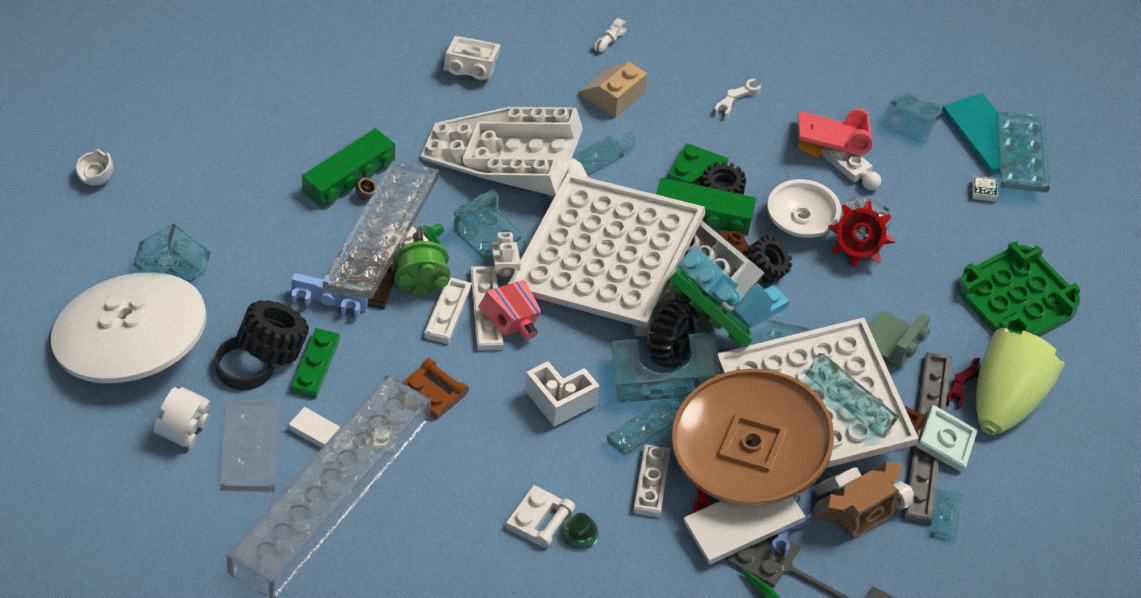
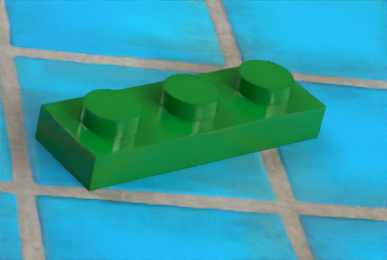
[291,328,340,399]

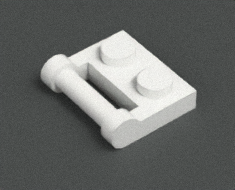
[506,485,576,548]

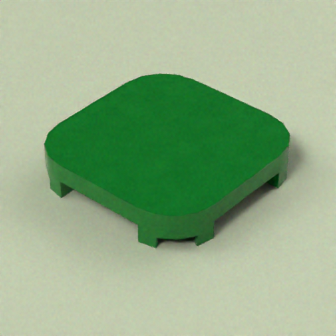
[959,241,1081,337]

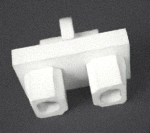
[491,232,521,277]

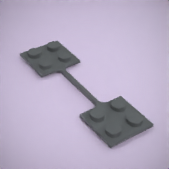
[727,534,895,598]

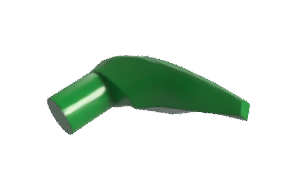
[423,223,449,260]
[742,569,780,598]

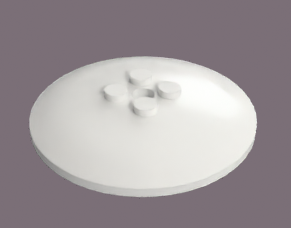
[51,272,207,383]

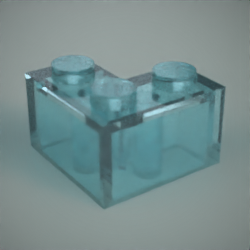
[133,223,211,283]

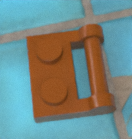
[399,358,469,420]

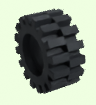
[701,161,746,195]
[745,235,793,284]

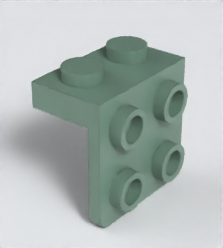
[868,311,930,368]

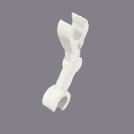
[714,79,761,120]

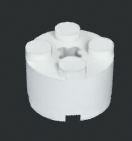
[154,385,211,449]

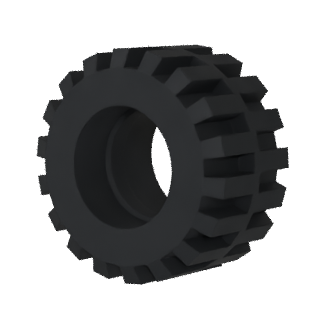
[237,300,309,365]

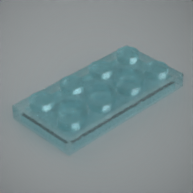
[996,111,1050,192]

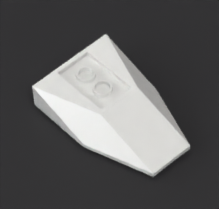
[421,107,583,196]

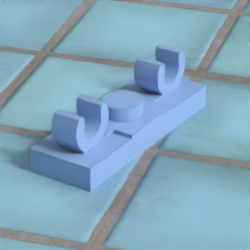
[292,273,368,317]

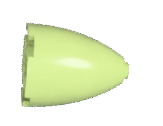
[976,328,1065,435]

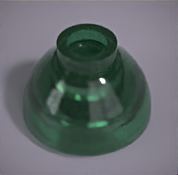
[561,513,599,549]

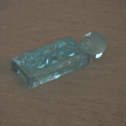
[572,131,636,176]

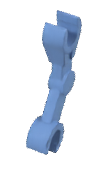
[771,507,812,558]

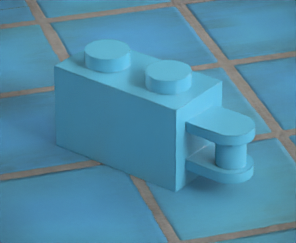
[678,245,741,307]

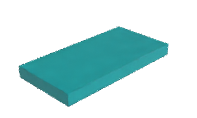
[942,92,1033,175]

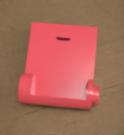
[797,109,872,155]

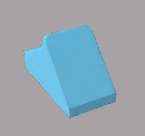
[734,283,789,328]

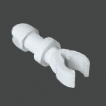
[594,18,627,53]

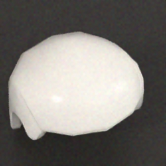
[75,149,113,186]

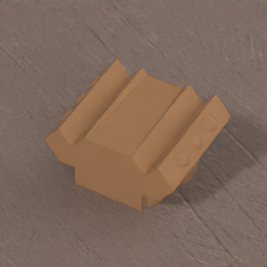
[811,462,902,539]

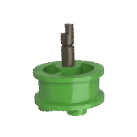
[393,226,451,297]

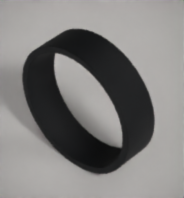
[215,336,274,390]

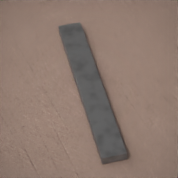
[904,352,952,525]

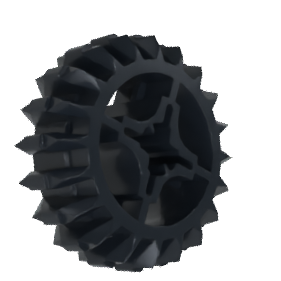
[647,299,698,369]

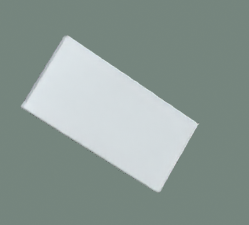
[684,497,805,565]

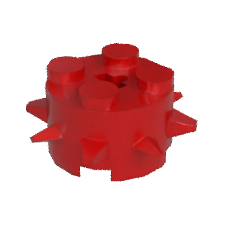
[828,200,895,267]

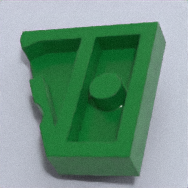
[667,143,729,185]

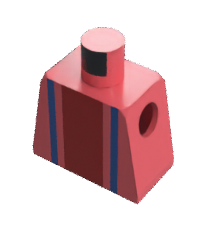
[478,280,540,341]

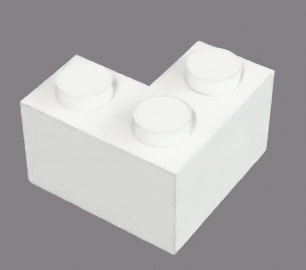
[525,361,599,427]

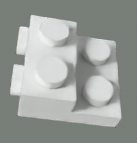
[444,36,501,80]

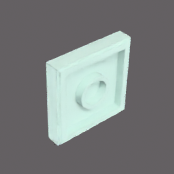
[916,405,978,472]

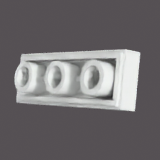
[633,444,671,518]

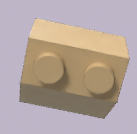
[579,62,648,118]

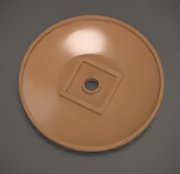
[672,369,834,506]

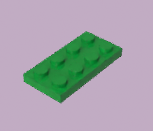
[669,265,754,348]

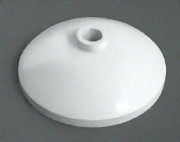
[767,179,841,238]

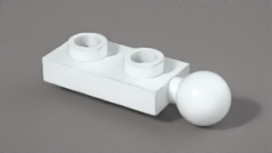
[822,147,881,191]

